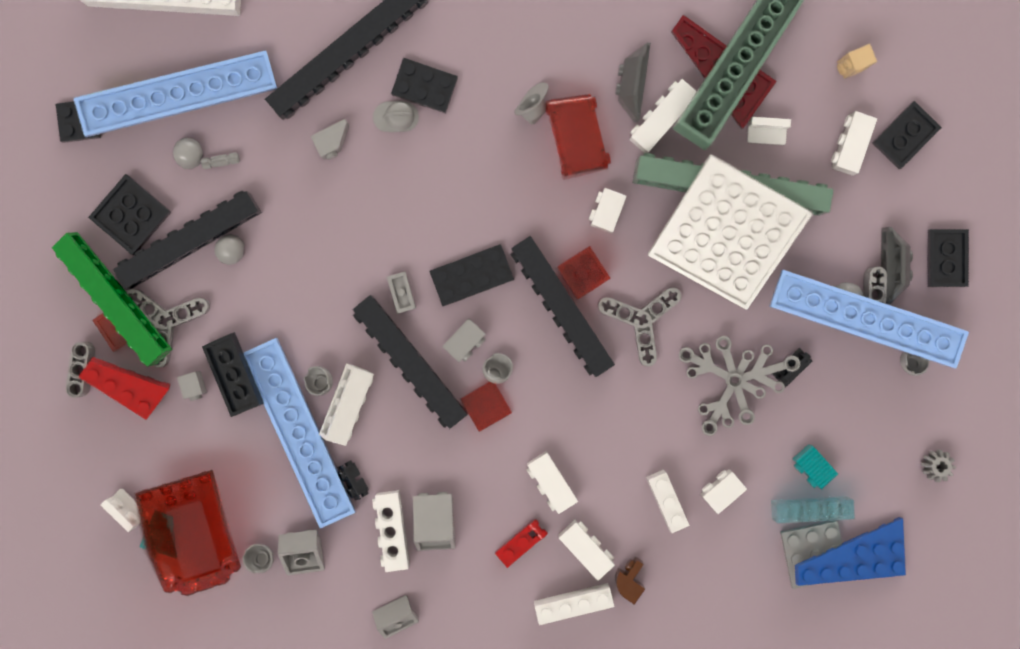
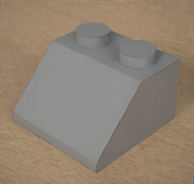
[278,530,325,575]

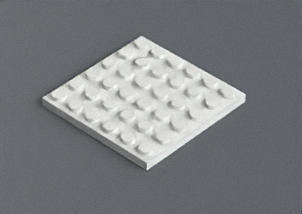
[648,154,812,310]

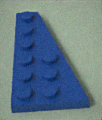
[795,517,906,586]

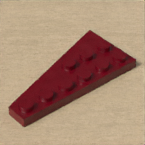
[671,15,777,129]

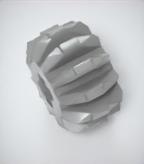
[921,449,956,483]

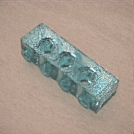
[771,496,855,523]

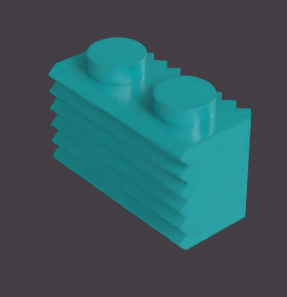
[792,444,838,490]

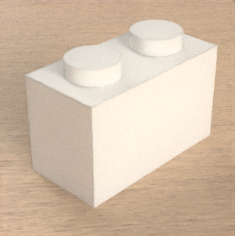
[588,188,626,233]
[700,469,747,514]

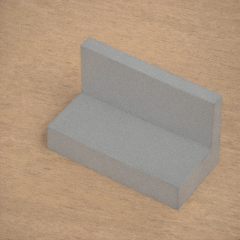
[372,595,419,639]

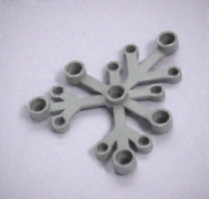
[679,336,800,436]

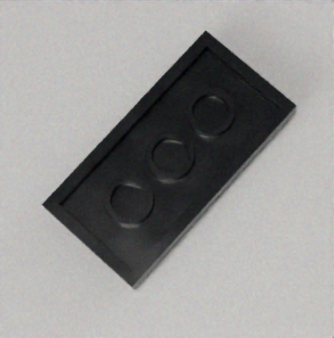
[429,244,514,307]
[202,332,264,417]

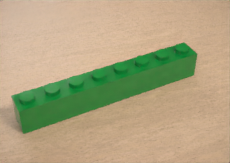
[52,232,172,367]

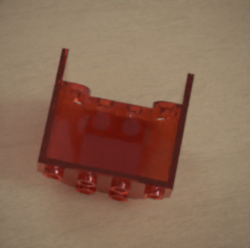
[134,470,241,596]

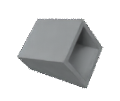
[413,492,456,551]

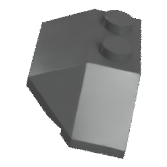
[615,42,651,123]
[881,227,913,304]

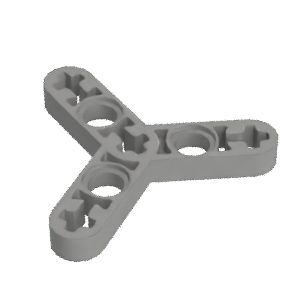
[598,288,681,366]
[126,289,210,368]

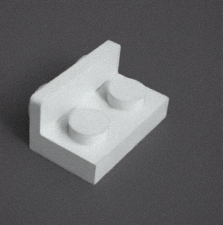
[101,489,148,532]

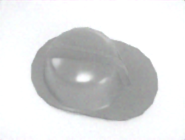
[514,82,549,124]
[373,101,419,132]

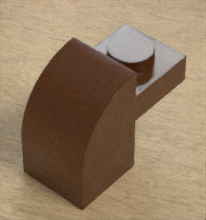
[615,556,645,605]

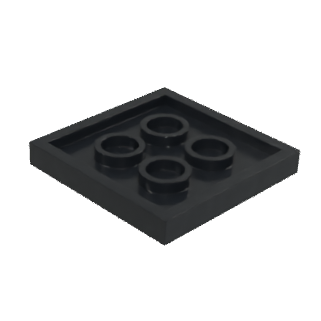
[88,174,171,255]

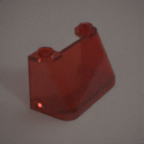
[545,94,611,180]

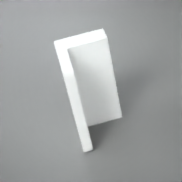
[747,117,791,145]

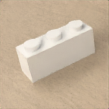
[831,111,877,176]
[526,451,578,514]
[646,470,690,533]
[558,520,615,580]

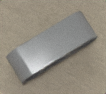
[66,342,95,398]

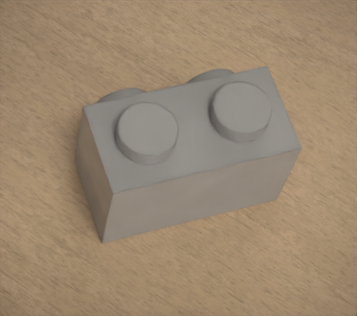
[442,319,486,362]

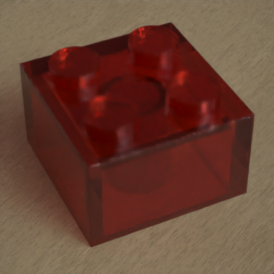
[556,246,611,300]

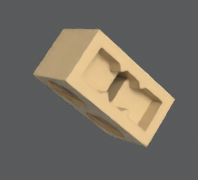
[837,44,877,79]

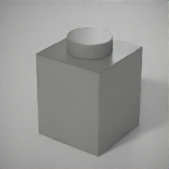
[177,371,207,401]

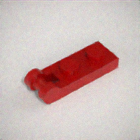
[495,519,548,568]

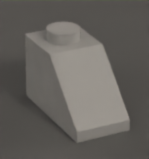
[310,119,349,160]

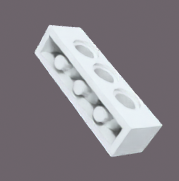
[372,490,410,572]

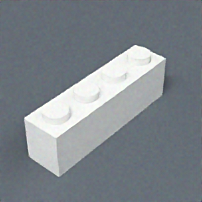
[629,79,697,153]
[319,363,374,446]
[534,583,614,625]

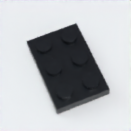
[391,57,458,114]
[872,101,942,170]
[928,229,969,287]

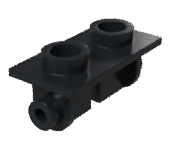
[772,348,813,388]
[338,460,369,501]

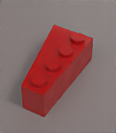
[79,357,171,420]

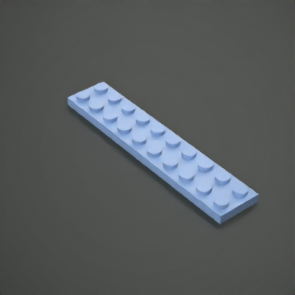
[74,50,277,137]
[769,270,969,369]
[244,338,356,528]

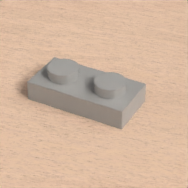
[387,272,416,314]

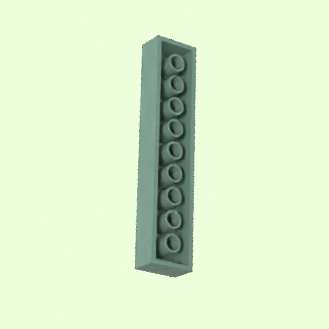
[673,0,804,150]
[632,153,834,216]

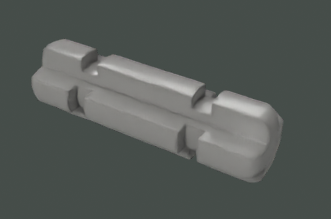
[201,152,240,169]

